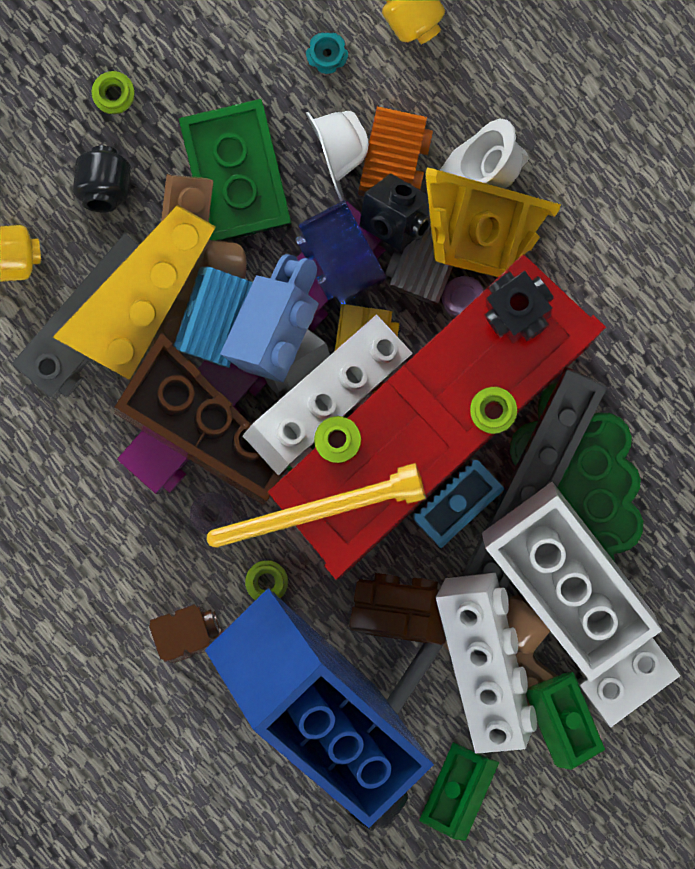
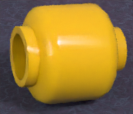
[382,0,445,45]
[0,225,41,282]

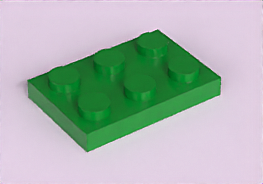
[179,98,292,241]

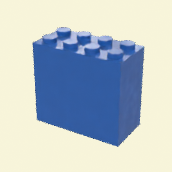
[205,588,434,828]

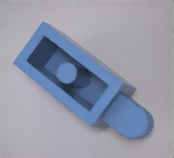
[220,254,319,383]

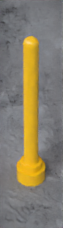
[206,463,426,548]

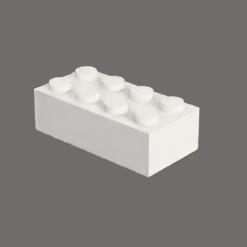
[482,482,662,682]

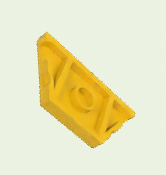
[425,167,561,277]

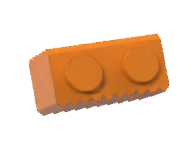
[358,106,433,196]

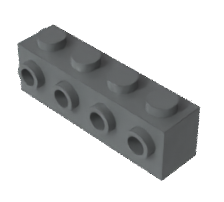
[12,233,139,399]

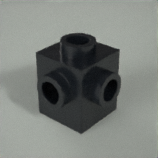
[359,173,431,251]
[484,271,554,343]

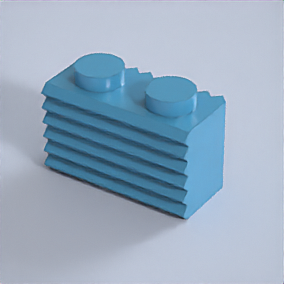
[173,266,253,368]
[413,460,504,548]

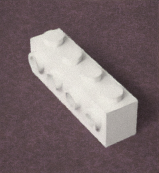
[243,314,412,475]
[436,573,537,754]

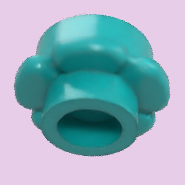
[306,32,348,74]

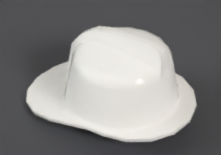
[306,111,369,204]
[440,118,529,189]

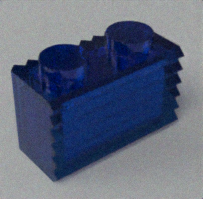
[295,200,386,305]

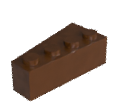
[114,332,287,505]

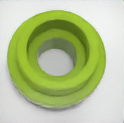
[92,71,135,115]
[470,387,517,434]
[314,416,361,463]
[245,560,288,600]

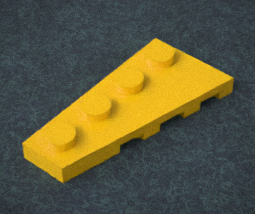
[53,205,216,380]

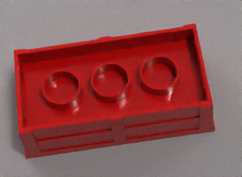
[268,254,606,580]

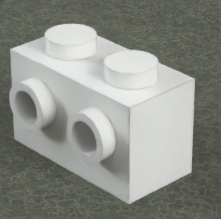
[577,638,680,727]

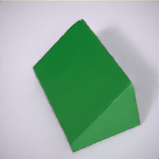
[525,671,605,770]
[419,742,499,841]

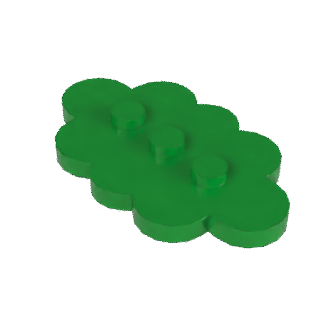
[510,382,644,562]

